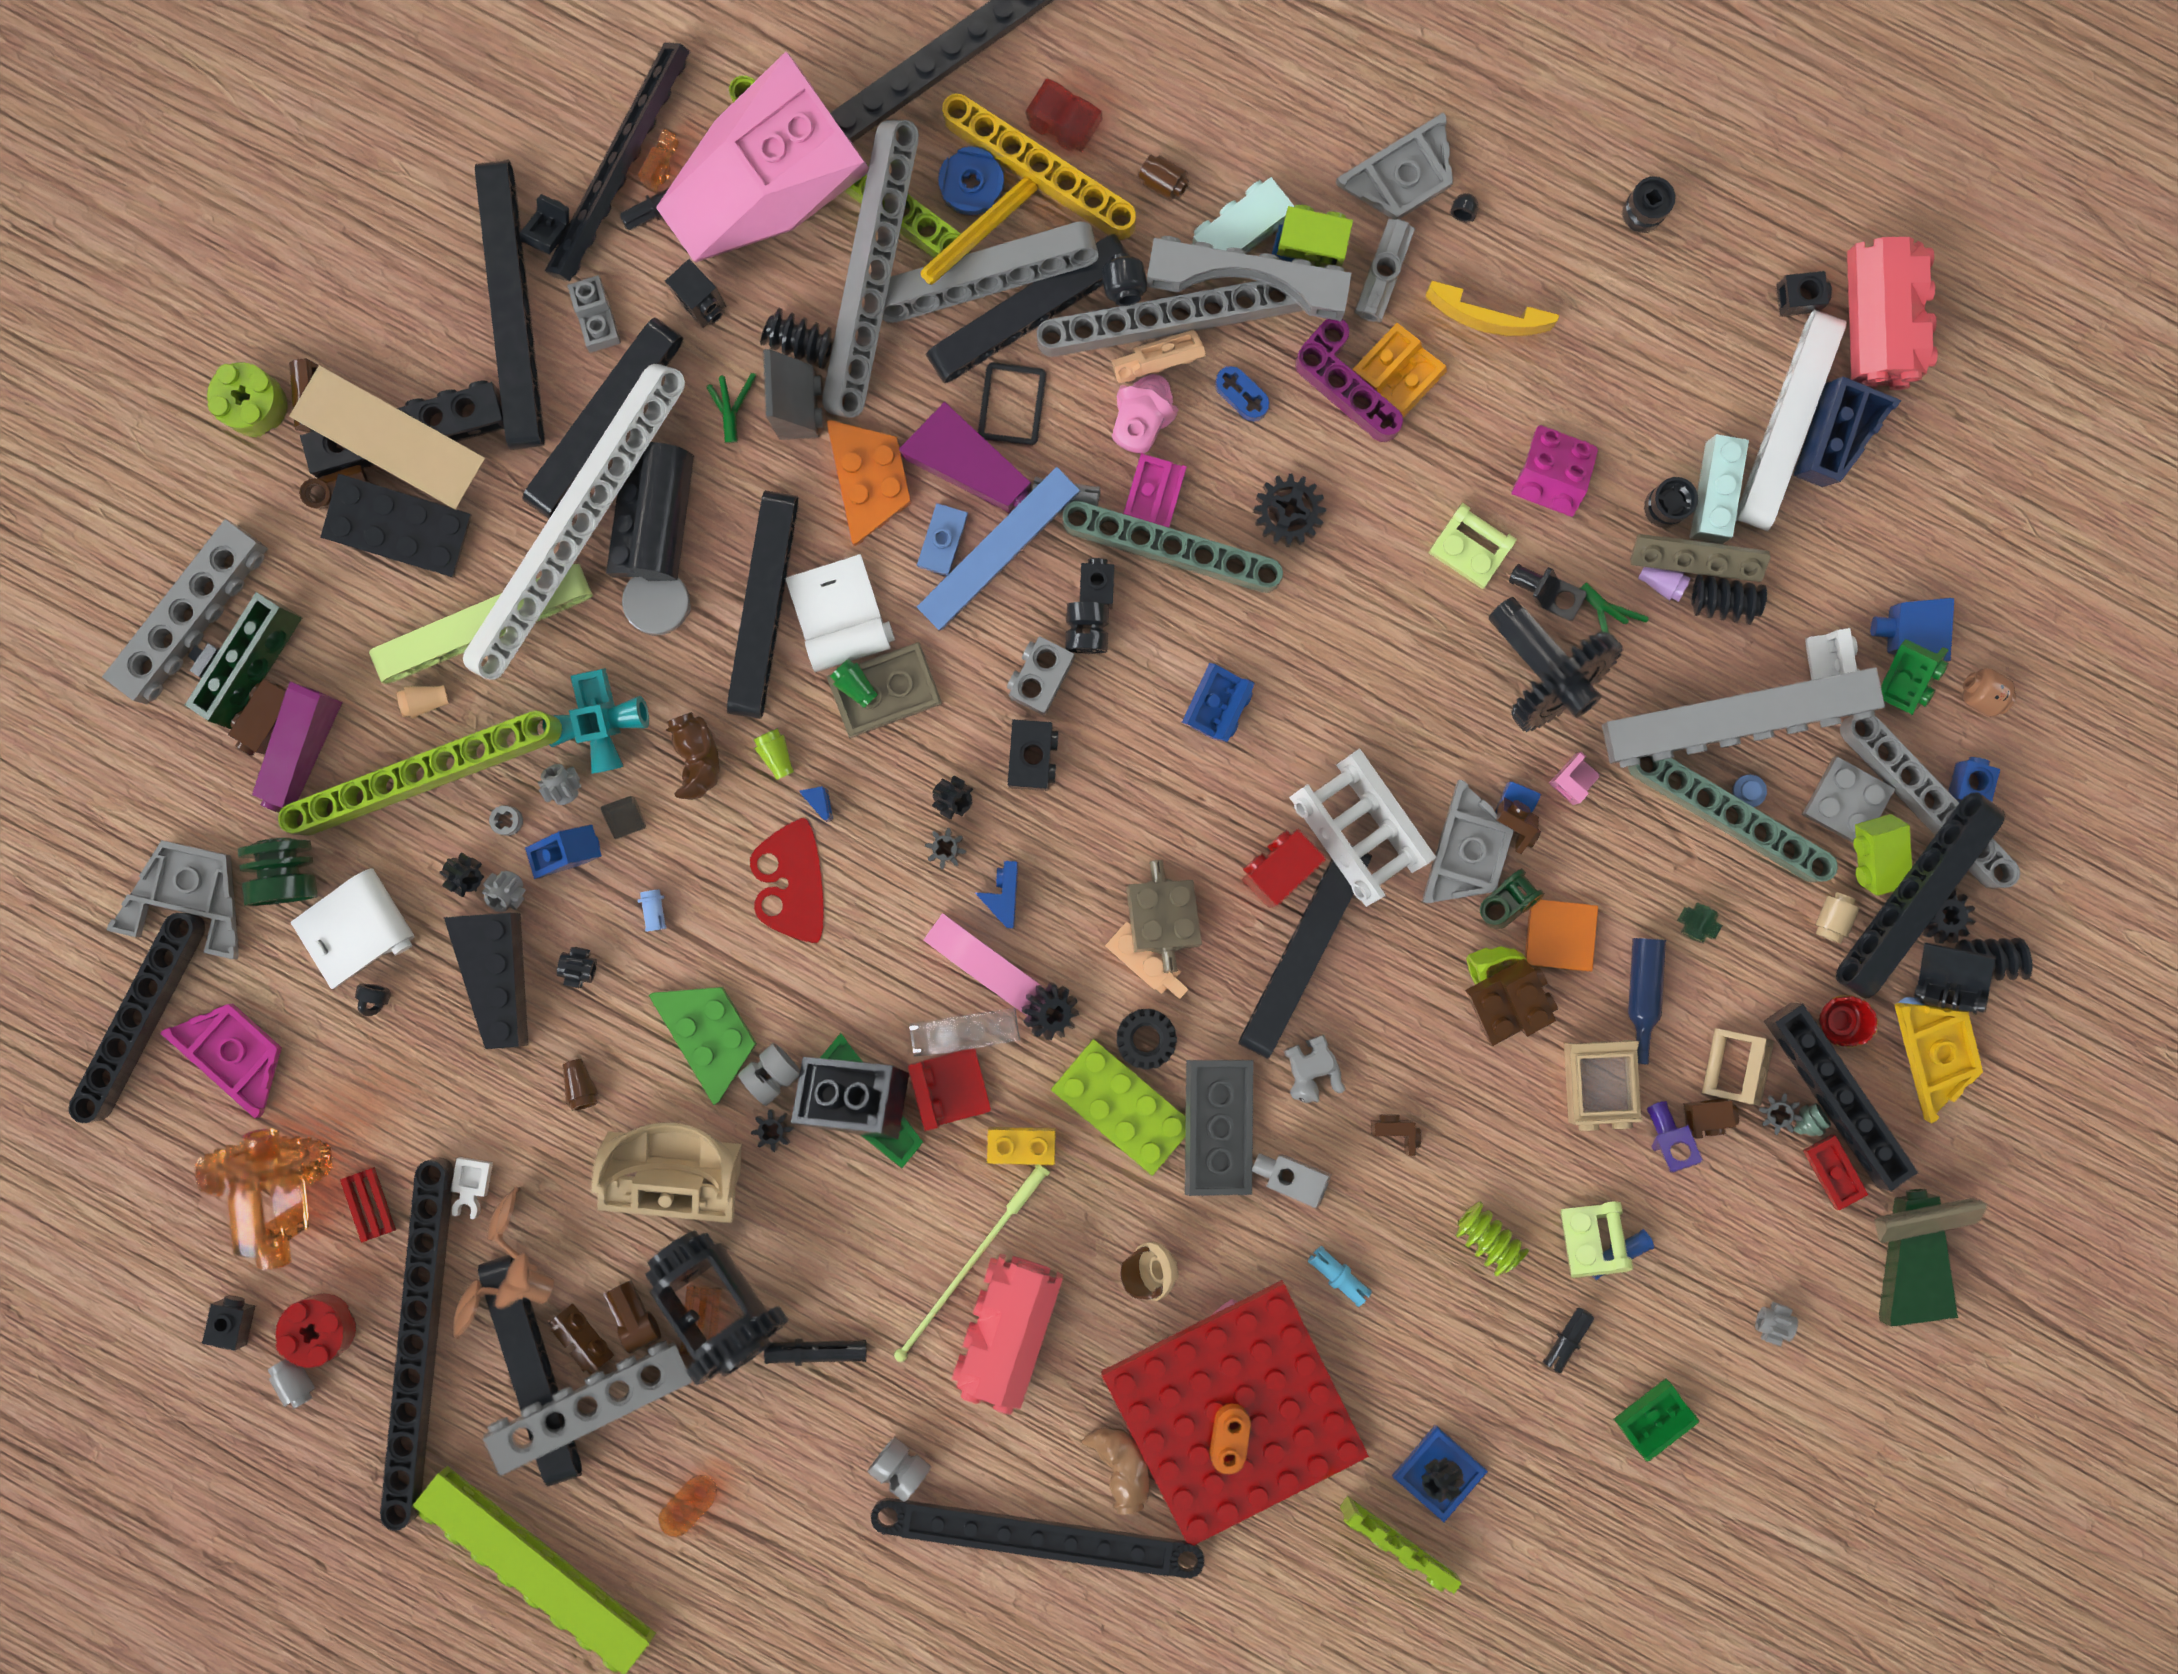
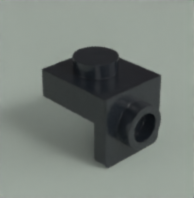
[520,194,569,255]

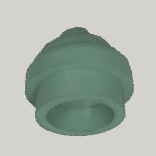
[1794,1103,1831,1136]

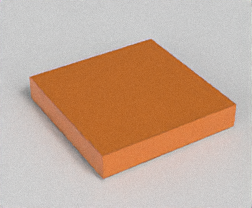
[1525,900,1598,972]

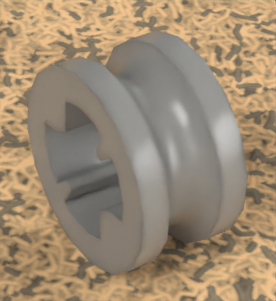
[489,806,523,836]

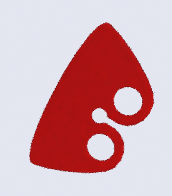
[750,818,824,943]

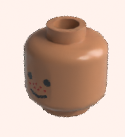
[1963,668,2016,717]

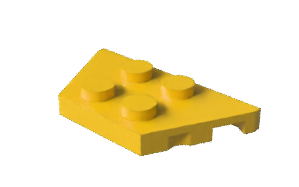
[1894,1003,1983,1123]

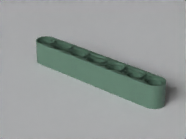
[1063,501,1283,593]
[1628,756,1838,882]

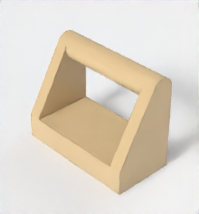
[1702,1028,1774,1106]

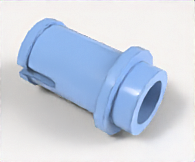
[638,889,667,932]

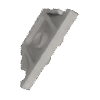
[1336,113,1453,220]
[1422,780,1514,904]

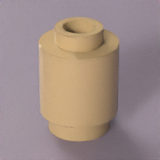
[1815,892,1860,944]

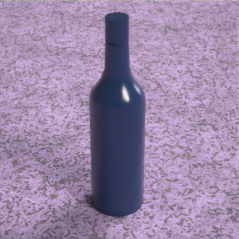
[1628,938,1666,1065]

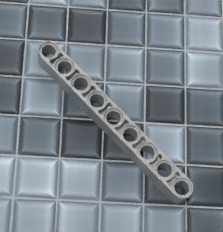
[822,120,919,417]
[1037,281,1304,357]

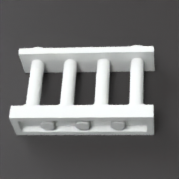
[1289,748,1437,907]

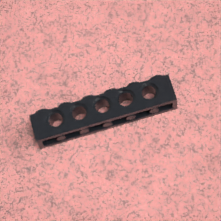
[300,381,504,478]
[1764,1003,1919,1191]

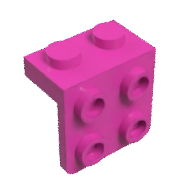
[1511,426,1598,517]

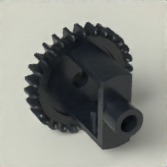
[1488,597,1623,732]

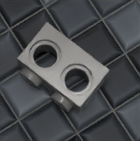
[1007,636,1075,716]

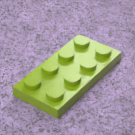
[1051,1038,1186,1176]

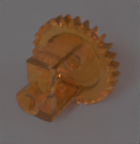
[194,1129,333,1270]

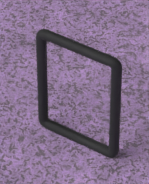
[978,362,1046,445]

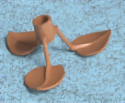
[454,1186,554,1340]

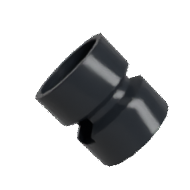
[1622,176,1675,233]
[1644,477,1698,528]
[1065,602,1109,654]

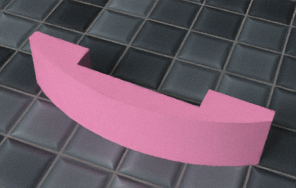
[923,913,1046,1016]

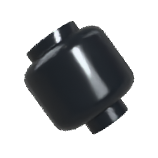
[1102,253,1147,306]

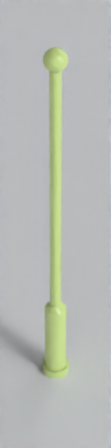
[894,1165,1051,1362]

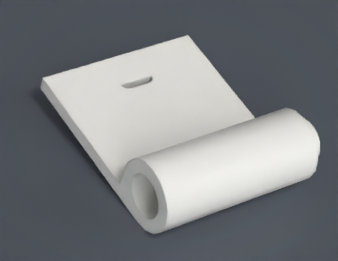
[785,554,895,672]
[290,868,415,989]

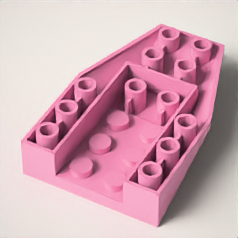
[656,52,869,262]

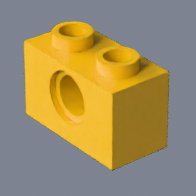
[987,1127,1056,1165]

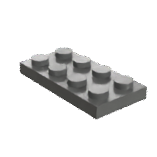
[1185,1060,1253,1196]

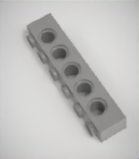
[102,519,268,704]
[483,1340,692,1476]

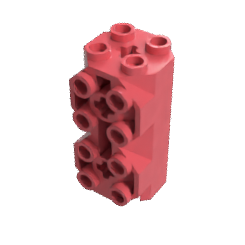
[1847,237,1938,390]
[952,1254,1063,1415]

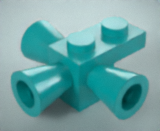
[543,668,650,774]

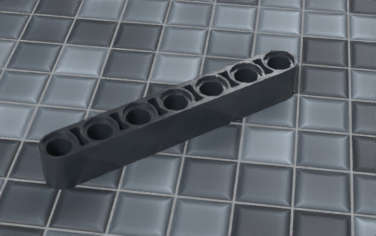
[926,234,1127,383]
[522,317,683,519]
[727,490,798,719]
[1836,792,2005,999]
[1238,844,1372,1059]
[68,913,206,1123]
[478,1255,582,1487]

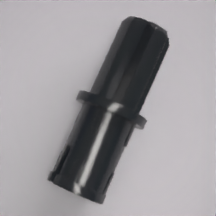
[620,188,669,230]
[1543,1307,1594,1374]

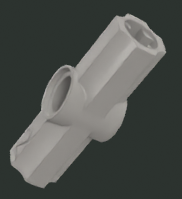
[1354,219,1415,323]

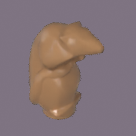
[1082,1428,1149,1514]

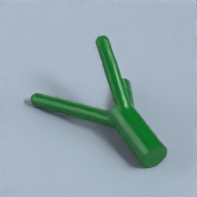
[706,373,756,443]
[1580,582,1649,633]

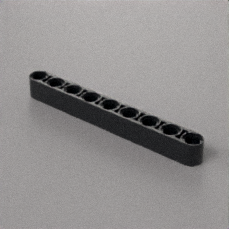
[475,160,545,450]

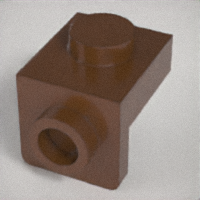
[1497,797,1541,854]
[1371,1114,1421,1156]

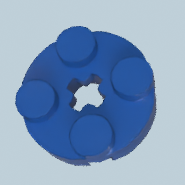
[938,147,1004,215]

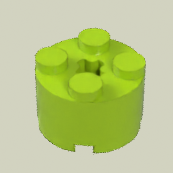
[207,362,287,437]

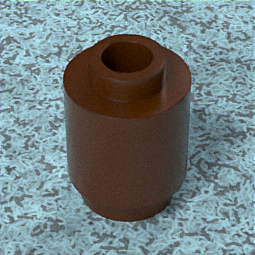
[1138,154,1189,201]

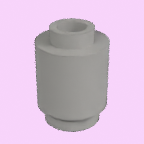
[268,1359,316,1409]

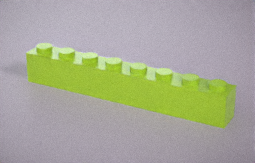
[413,1466,656,1674]

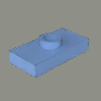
[917,503,968,576]

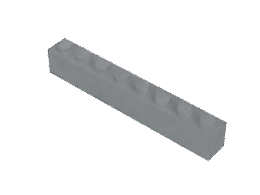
[1602,667,1885,768]

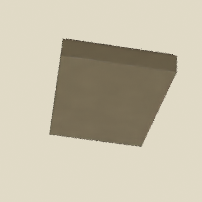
[826,642,942,739]

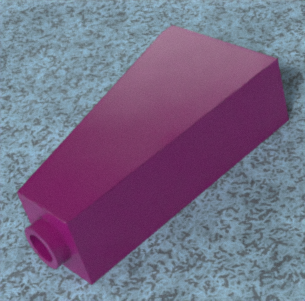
[899,401,1032,512]
[252,681,343,813]

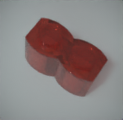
[1025,78,1103,152]

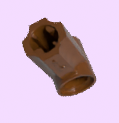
[299,464,369,510]
[604,1280,661,1353]

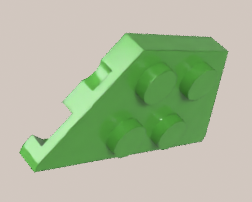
[648,987,757,1105]

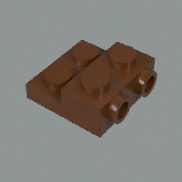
[1466,959,1558,1046]

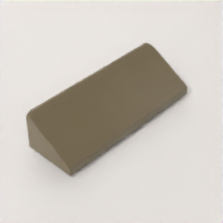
[1874,1198,1987,1243]

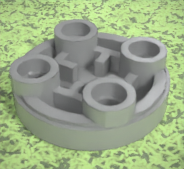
[622,577,691,636]

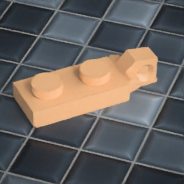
[1112,329,1206,383]
[1105,921,1189,999]

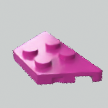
[160,1004,282,1119]

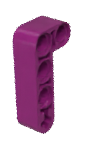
[1295,319,1403,442]

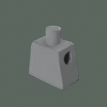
[1252,1153,1332,1208]

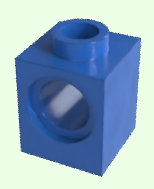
[1948,757,2000,803]

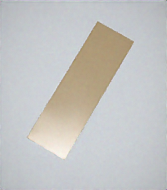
[289,365,485,510]

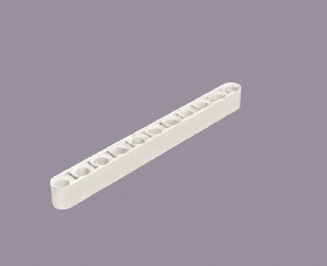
[463,364,685,680]

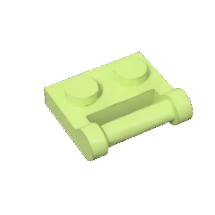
[1428,502,1517,589]
[1560,1201,1633,1278]

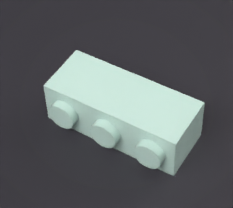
[1192,177,1294,253]
[1690,434,1749,544]

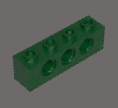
[185,592,302,729]

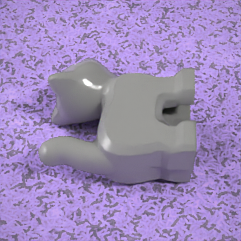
[1284,1035,1345,1103]

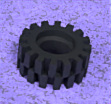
[1117,1009,1177,1069]

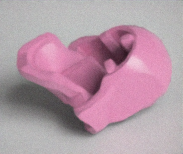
[1112,374,1179,453]

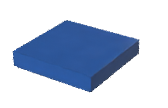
[1392,1425,1488,1522]

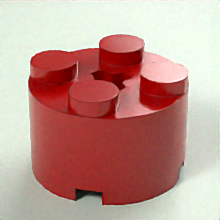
[275,1293,356,1368]

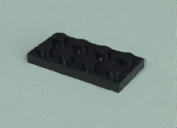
[320,474,472,577]

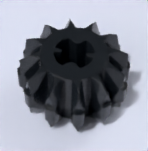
[1923,889,1976,944]
[1021,982,1079,1041]

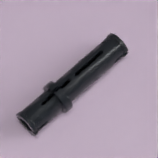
[764,1339,867,1366]

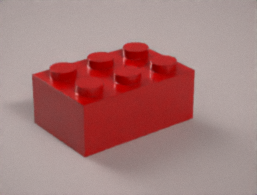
[1241,829,1326,908]

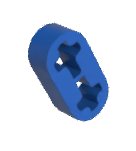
[1215,366,1269,422]

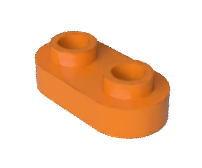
[1210,1404,1251,1474]

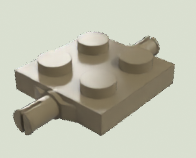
[1126,860,1202,973]

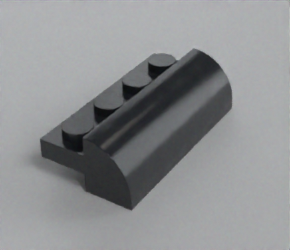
[606,442,694,581]

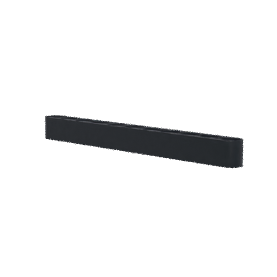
[380,1157,454,1531]

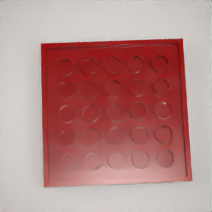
[1100,1280,1369,1545]

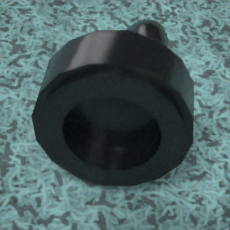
[355,983,391,1016]

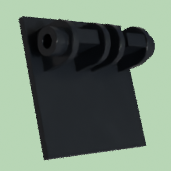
[1914,943,1996,1015]

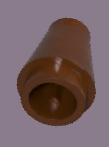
[562,1059,599,1111]

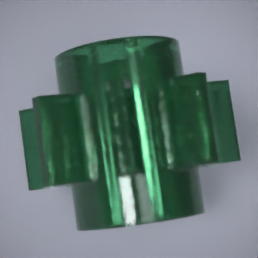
[1677,903,1723,944]

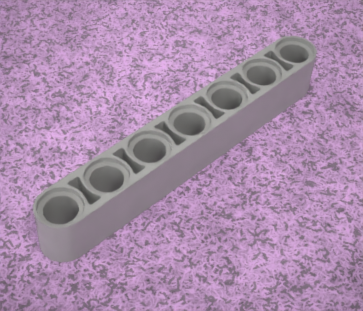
[882,221,1099,323]
[1840,715,2020,889]

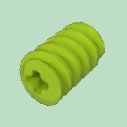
[1455,1201,1529,1276]

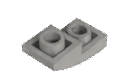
[568,275,621,353]

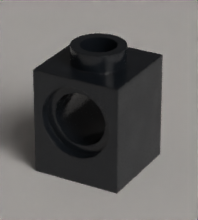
[1776,271,1832,317]

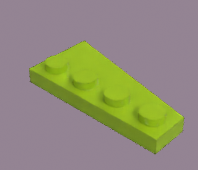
[1339,1496,1462,1594]

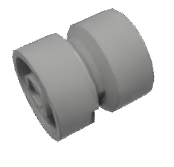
[738,1043,800,1106]
[867,1437,931,1502]

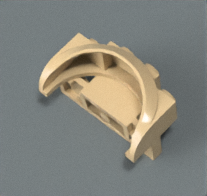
[591,1123,742,1223]

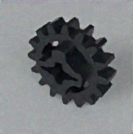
[1253,474,1326,547]

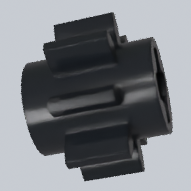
[932,776,973,819]
[440,853,484,897]
[557,947,597,988]
[751,1109,794,1152]
[1421,1457,1465,1502]

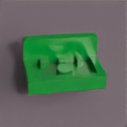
[1613,1378,1700,1462]

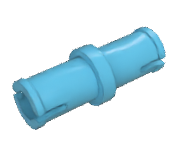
[1308,1246,1372,1307]

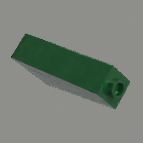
[1879,1189,1958,1327]

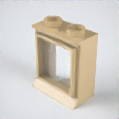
[1564,1040,1643,1131]

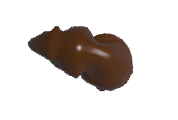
[666,712,720,800]

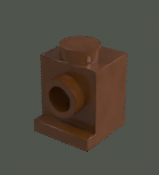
[1683,1098,1739,1139]

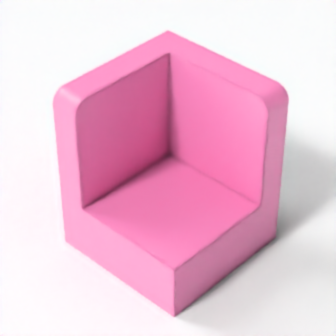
[1549,752,1599,805]

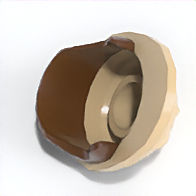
[1120,1242,1179,1301]

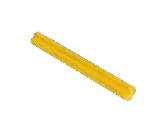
[920,176,1037,285]

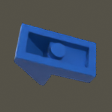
[975,861,1018,929]

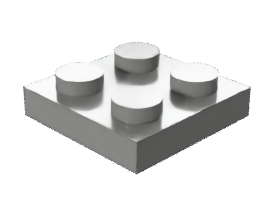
[1802,756,1895,843]

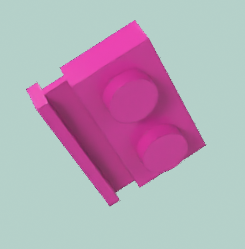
[1123,453,1187,528]

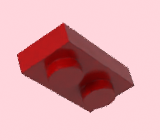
[1803,1135,1868,1211]

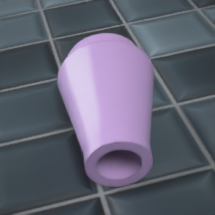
[1638,567,1691,602]

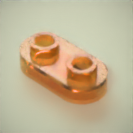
[658,1475,717,1537]

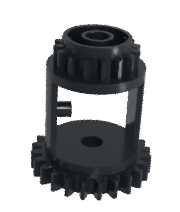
[646,1230,789,1386]

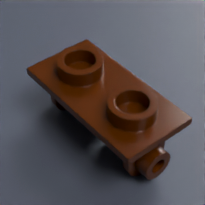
[549,1304,614,1375]

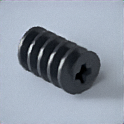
[760,308,834,369]
[1691,574,1767,625]
[1954,938,2033,981]

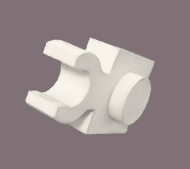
[451,1157,493,1219]

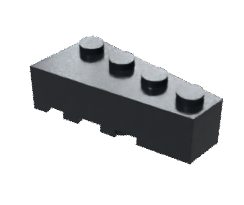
[444,913,528,1049]

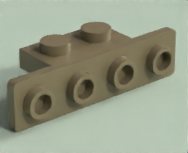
[1630,534,1771,582]

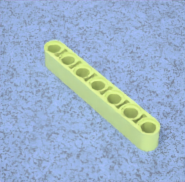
[369,564,593,684]

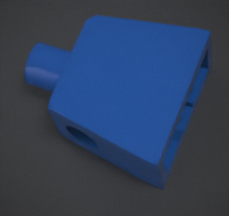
[1870,598,1954,662]

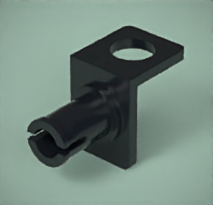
[1509,564,1587,621]

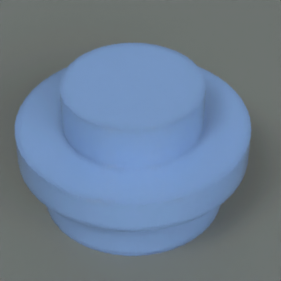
[1732,774,1767,807]

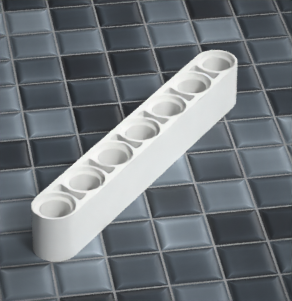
[1736,310,1846,531]

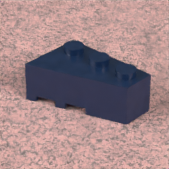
[1793,376,1902,487]

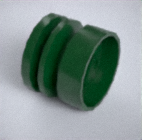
[237,838,318,906]

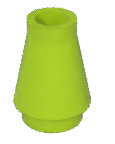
[753,728,794,780]

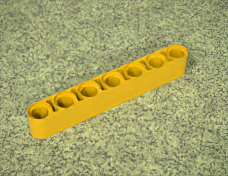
[942,94,1136,240]

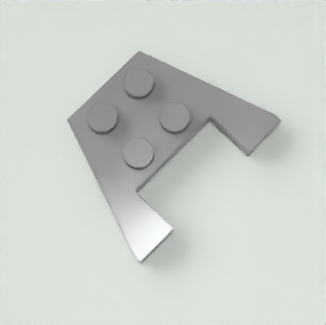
[107,840,239,959]

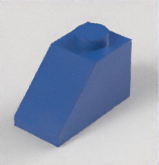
[525,825,602,879]

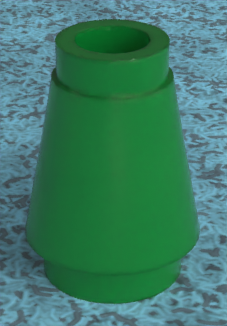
[829,658,878,708]

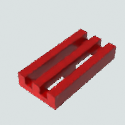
[340,1167,396,1243]

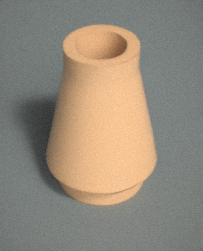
[397,685,449,719]

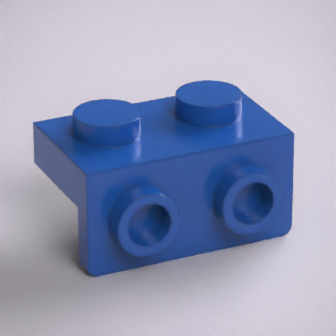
[1181,663,1255,742]

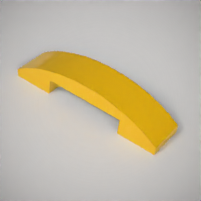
[1425,281,1559,336]

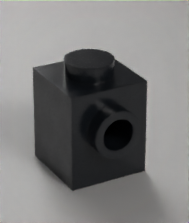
[1080,558,1114,609]
[202,1296,256,1351]

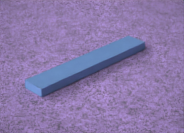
[917,467,1081,631]

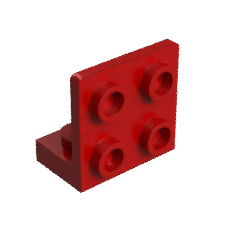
[908,1047,991,1131]

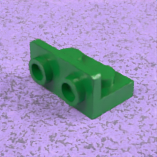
[1881,639,1949,715]

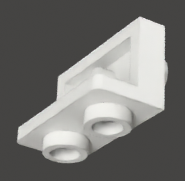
[1805,628,1860,680]

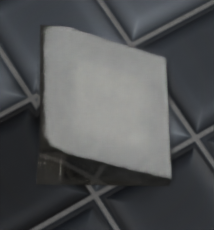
[600,796,647,840]

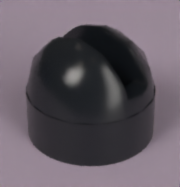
[1450,193,1478,222]

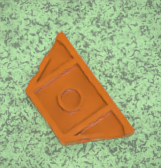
[826,420,911,546]

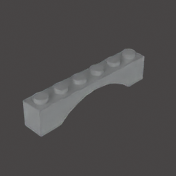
[1147,236,1352,321]

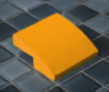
[1352,323,1447,418]

